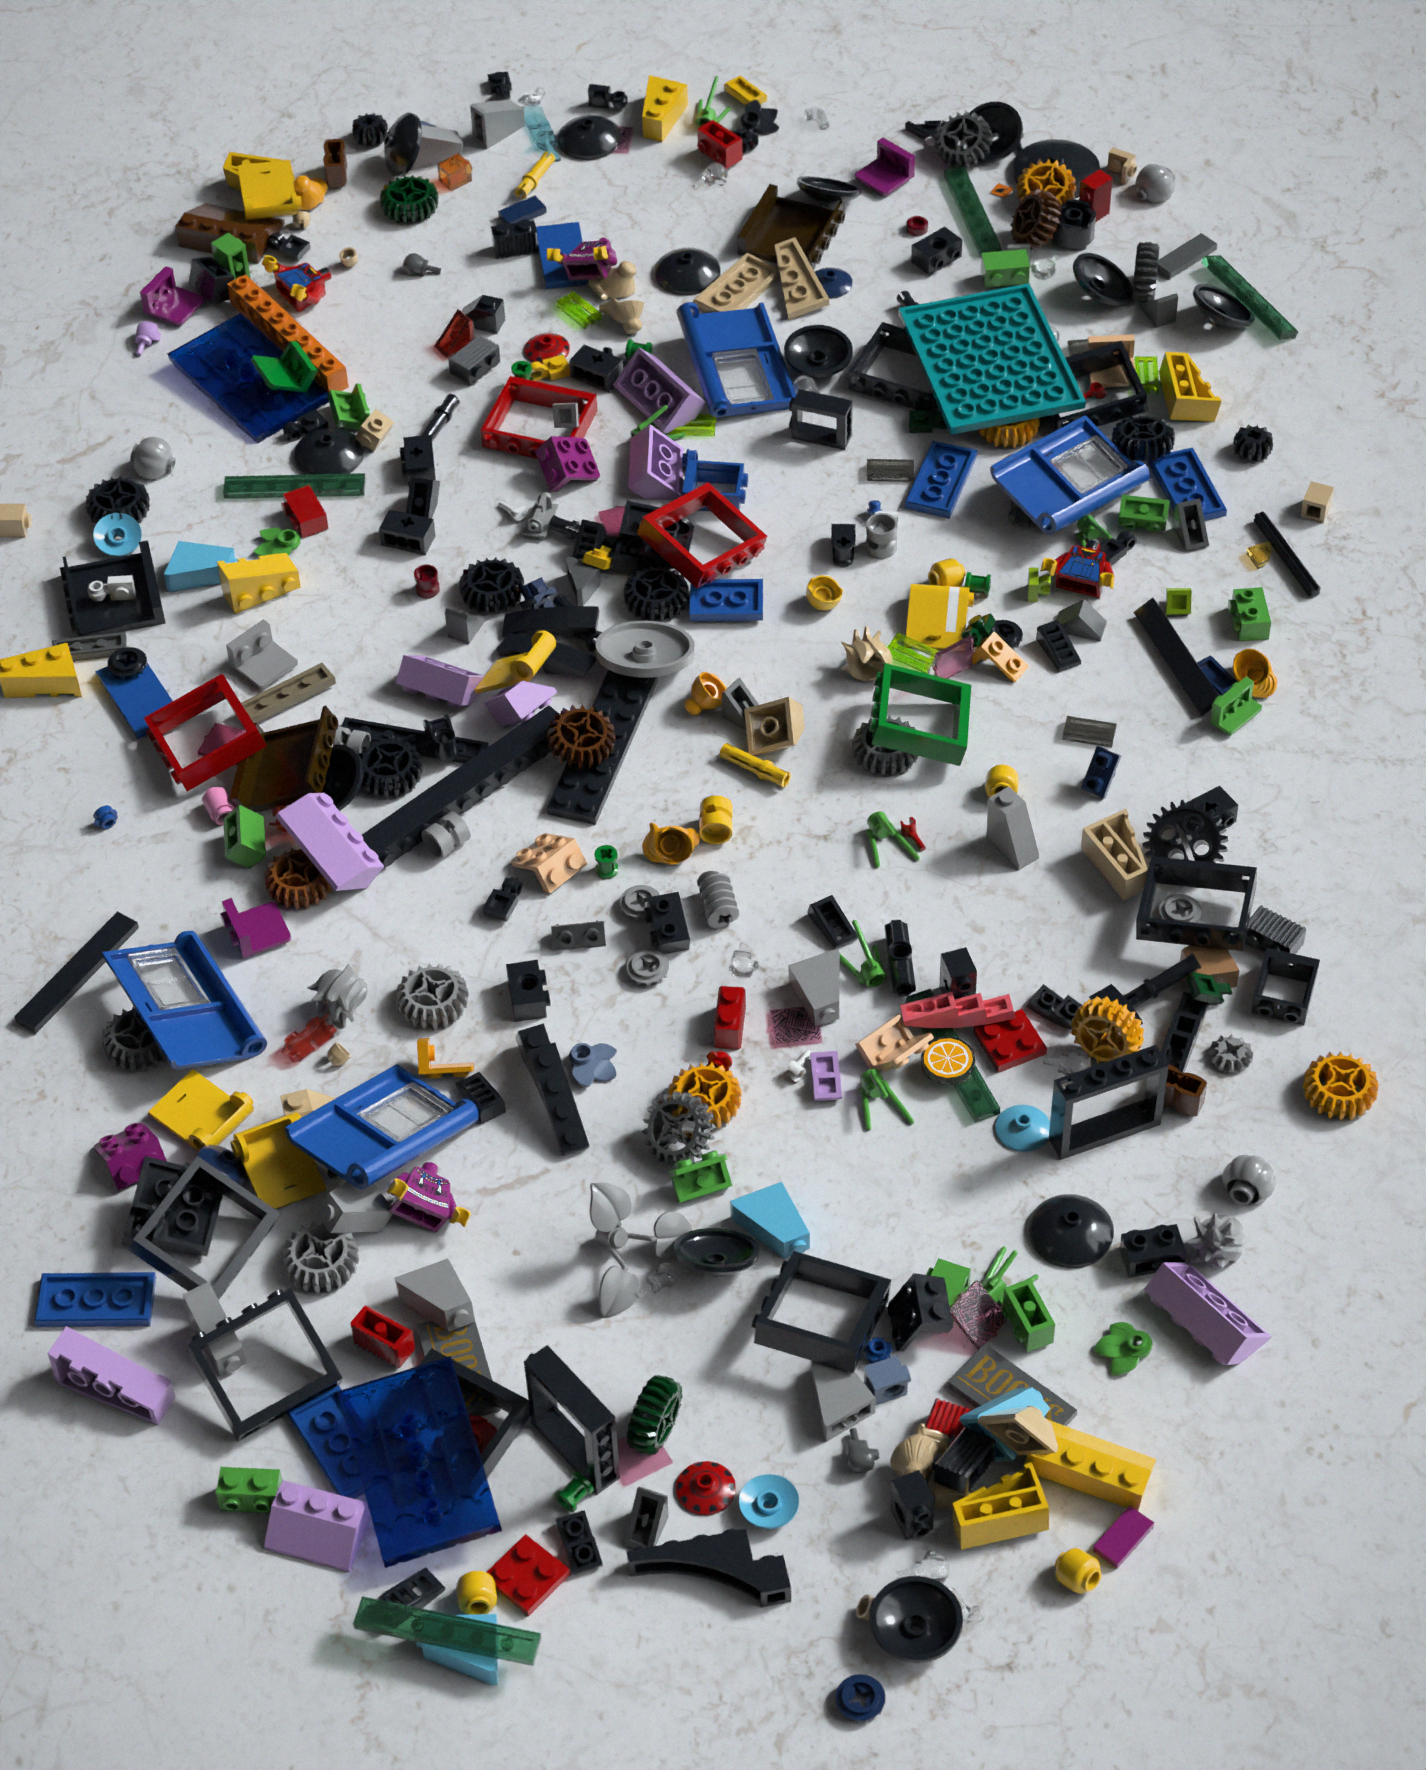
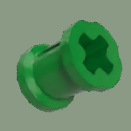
[625,339,652,360]
[511,361,532,389]
[965,572,991,596]
[594,845,618,879]
[554,1472,594,1513]

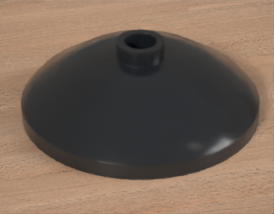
[969,101,1023,163]
[384,112,422,178]
[557,115,621,160]
[796,176,862,207]
[654,248,721,295]
[1073,253,1132,306]
[1193,284,1255,328]
[784,325,853,378]
[294,428,364,480]
[322,745,364,811]
[1028,1194,1114,1268]
[673,1228,759,1277]
[870,1576,963,1663]

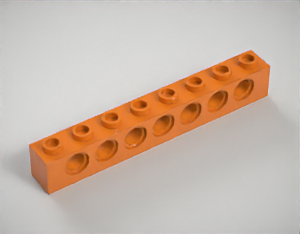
[227,274,349,395]

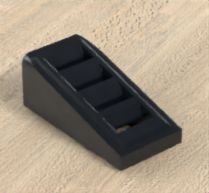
[572,519,607,560]
[1036,620,1081,672]
[807,895,858,949]
[455,1072,506,1124]
[377,1567,446,1628]

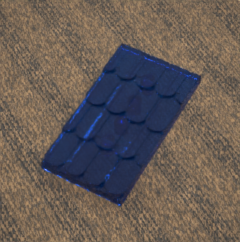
[167,313,329,443]
[337,1356,502,1568]

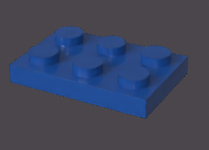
[690,579,763,621]

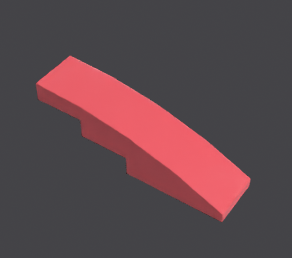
[900,992,1016,1028]

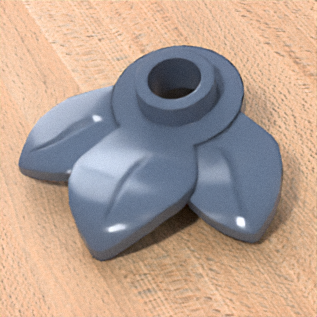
[569,1043,617,1087]

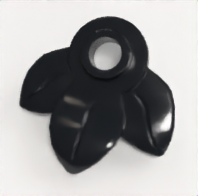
[740,99,779,134]

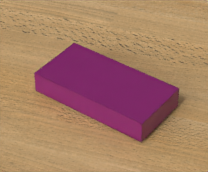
[1093,1506,1154,1569]

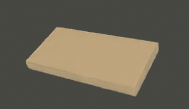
[693,253,780,313]

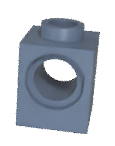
[864,1356,911,1405]

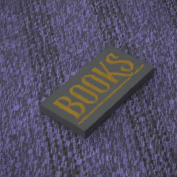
[416,1321,501,1426]
[948,1344,1077,1426]

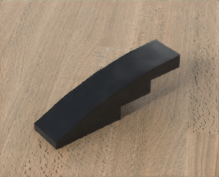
[502,606,600,637]
[497,633,597,676]
[1161,992,1209,1073]

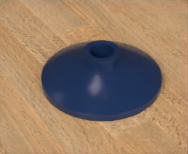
[815,267,852,299]
[197,1145,248,1186]

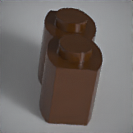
[323,139,347,188]
[1163,1064,1207,1116]

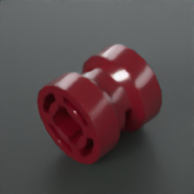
[414,564,440,599]

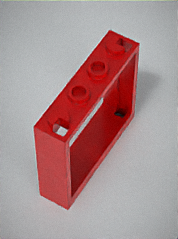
[481,376,598,459]
[637,482,768,589]
[144,673,267,792]

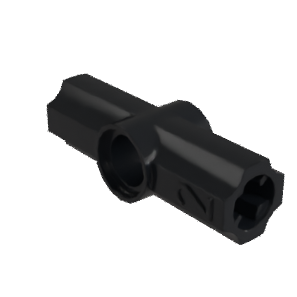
[884,920,916,997]

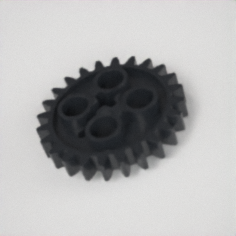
[1142,800,1228,871]

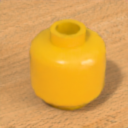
[928,558,966,587]
[985,764,1019,798]
[1055,1548,1102,1594]
[456,1571,497,1615]

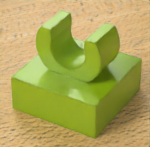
[1028,568,1051,602]
[1165,588,1192,614]

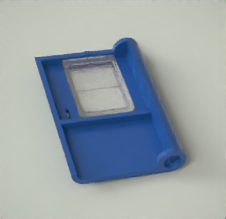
[676,302,796,417]
[990,415,1150,535]
[102,931,267,1070]
[285,1064,479,1190]

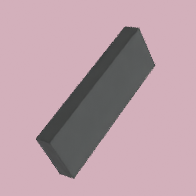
[1157,233,1217,279]
[52,632,127,662]

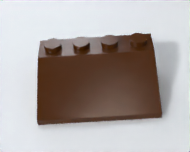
[175,203,285,264]

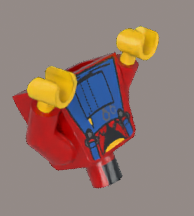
[261,255,331,312]
[1040,540,1115,599]

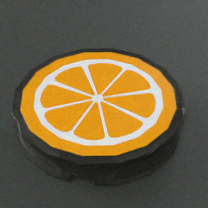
[921,1036,976,1086]

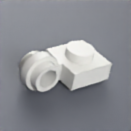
[87,575,136,601]

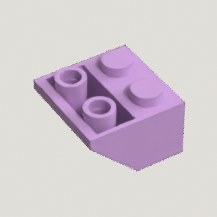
[484,681,557,727]

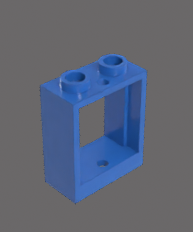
[682,460,749,511]

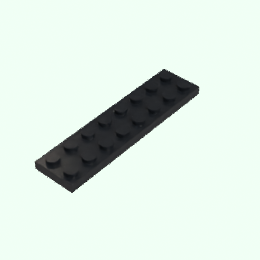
[547,669,658,825]

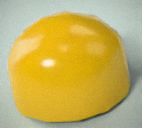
[806,575,843,611]

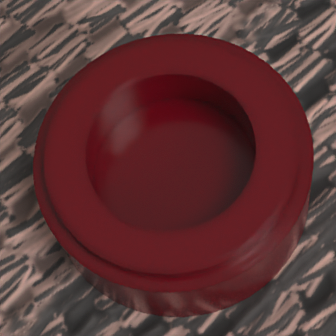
[906,216,928,236]

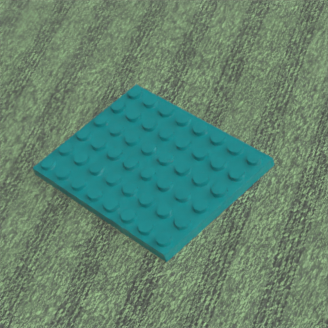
[899,283,1086,435]

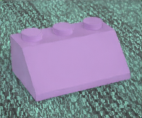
[628,424,684,500]
[396,655,484,709]
[264,1480,371,1572]

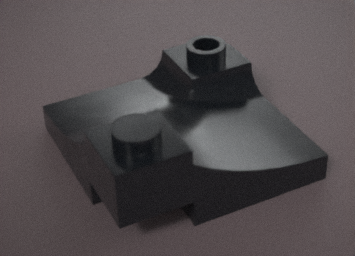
[612,501,694,574]
[121,1156,223,1257]

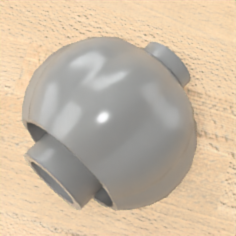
[1135,164,1175,204]
[130,437,176,480]
[1222,1155,1276,1205]

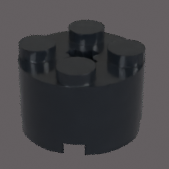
[1052,199,1096,251]

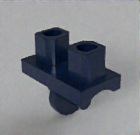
[519,577,557,609]
[1080,746,1122,798]

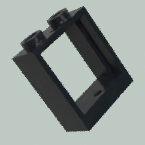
[789,389,853,450]
[1251,948,1320,1025]

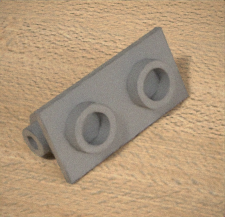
[522,492,559,538]

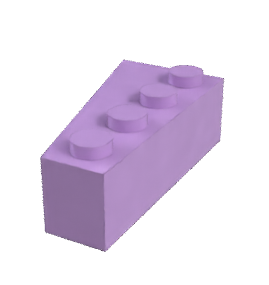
[48,1326,176,1425]

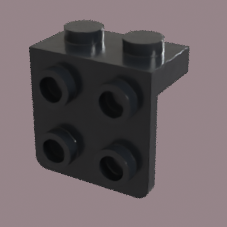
[887,1273,953,1352]

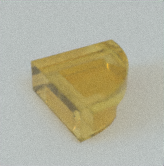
[1247,541,1271,569]

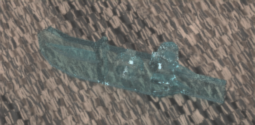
[524,105,561,162]

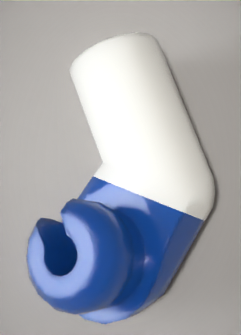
[867,500,899,524]

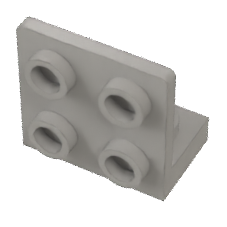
[226,619,298,689]

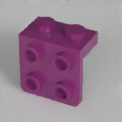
[855,137,915,196]
[140,266,204,325]
[535,436,600,492]
[220,898,291,958]
[94,1123,167,1190]

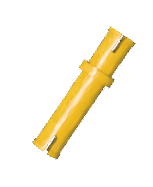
[514,151,555,199]
[719,743,791,787]

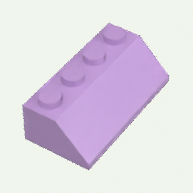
[613,348,706,433]
[275,793,384,891]
[1144,1263,1272,1365]

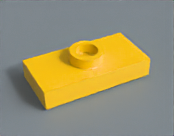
[724,75,767,106]

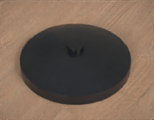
[1013,139,1100,199]

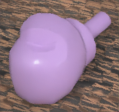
[135,321,161,356]

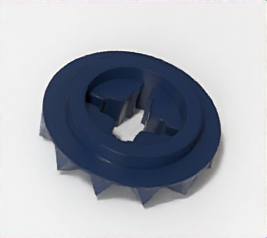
[835,1674,886,1724]

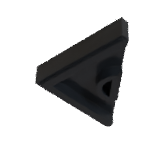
[905,120,943,140]

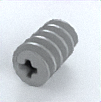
[697,871,739,928]

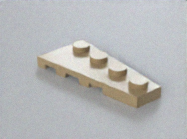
[775,237,830,320]

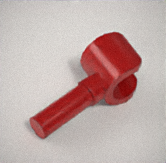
[1083,382,1107,399]
[900,817,926,851]

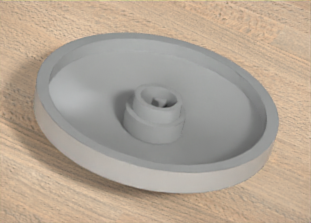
[596,621,695,677]

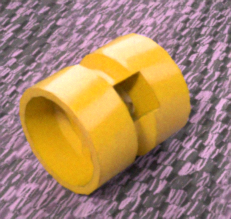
[699,795,733,844]

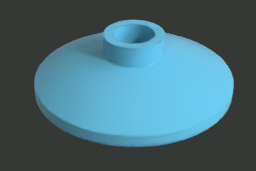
[93,513,142,557]
[995,1105,1050,1152]
[739,1474,799,1529]

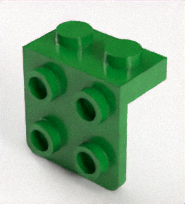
[251,341,318,392]

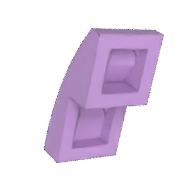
[810,1051,842,1101]

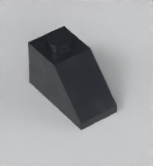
[455,295,505,334]
[406,477,440,518]

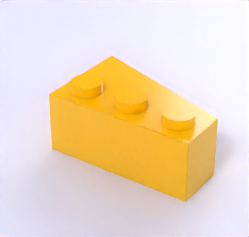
[1159,352,1222,422]
[217,553,301,613]
[0,643,82,698]
[952,1461,1049,1550]

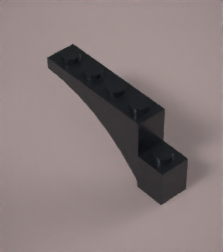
[515,1023,590,1156]
[626,1529,791,1608]

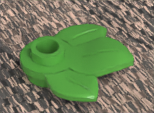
[254,528,301,556]
[1094,1322,1153,1375]

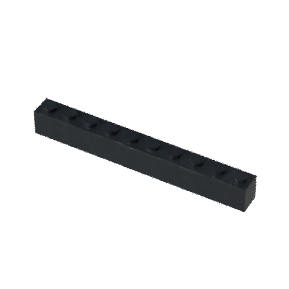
[362,705,559,869]

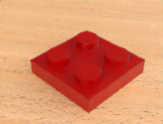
[974,1009,1047,1073]
[487,1534,570,1617]

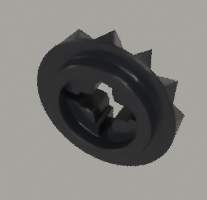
[730,127,759,152]
[984,620,1023,649]
[107,647,147,680]

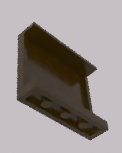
[737,184,846,269]
[229,706,339,813]

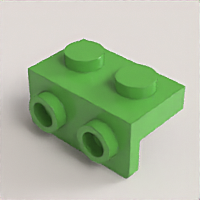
[327,383,370,430]
[1118,495,1170,532]
[1211,676,1262,735]
[668,1150,733,1203]

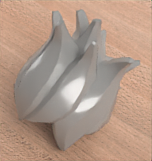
[307,964,367,1027]
[1186,1213,1245,1268]

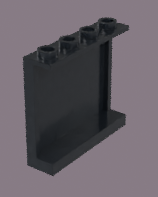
[60,540,166,637]

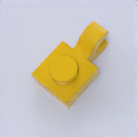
[530,355,570,381]
[582,546,613,570]

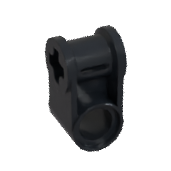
[831,524,856,567]
[423,714,458,762]

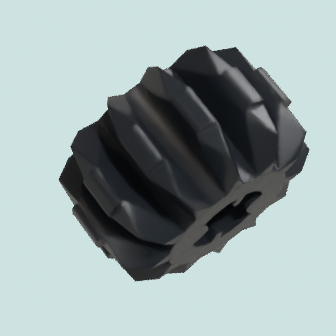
[352,112,388,147]
[1233,424,1274,463]

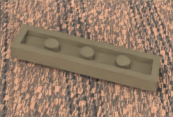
[241,663,336,723]

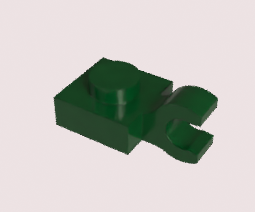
[909,410,948,433]
[962,613,996,649]
[1186,972,1233,1004]

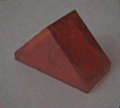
[434,309,475,359]

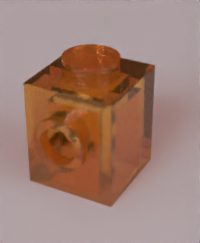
[437,153,472,191]

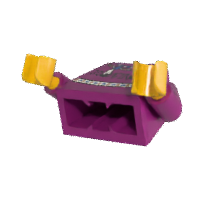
[547,237,617,280]
[386,1162,471,1233]

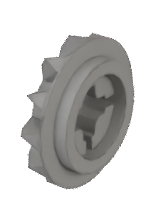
[620,885,660,921]
[1159,894,1202,923]
[627,949,669,987]
[1209,1034,1254,1073]

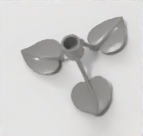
[589,1183,692,1317]

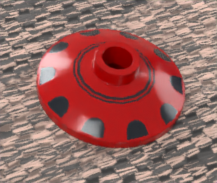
[525,333,570,364]
[676,1461,736,1516]

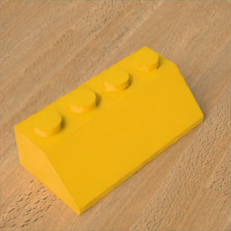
[1025,1419,1157,1511]

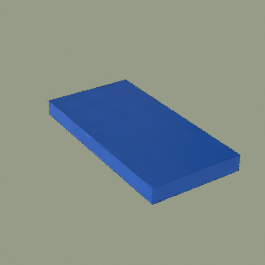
[536,222,589,289]
[905,441,977,519]
[1148,447,1227,521]
[96,659,173,739]
[34,1272,157,1327]
[287,1385,395,1499]

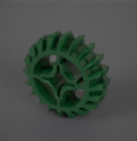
[380,175,439,224]
[626,1375,683,1456]

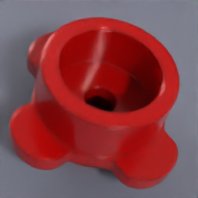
[706,1051,733,1072]

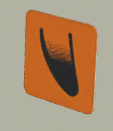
[991,183,1013,198]

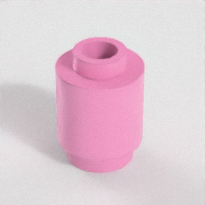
[202,787,235,825]

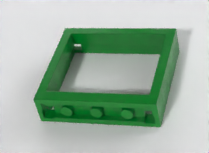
[869,663,972,766]

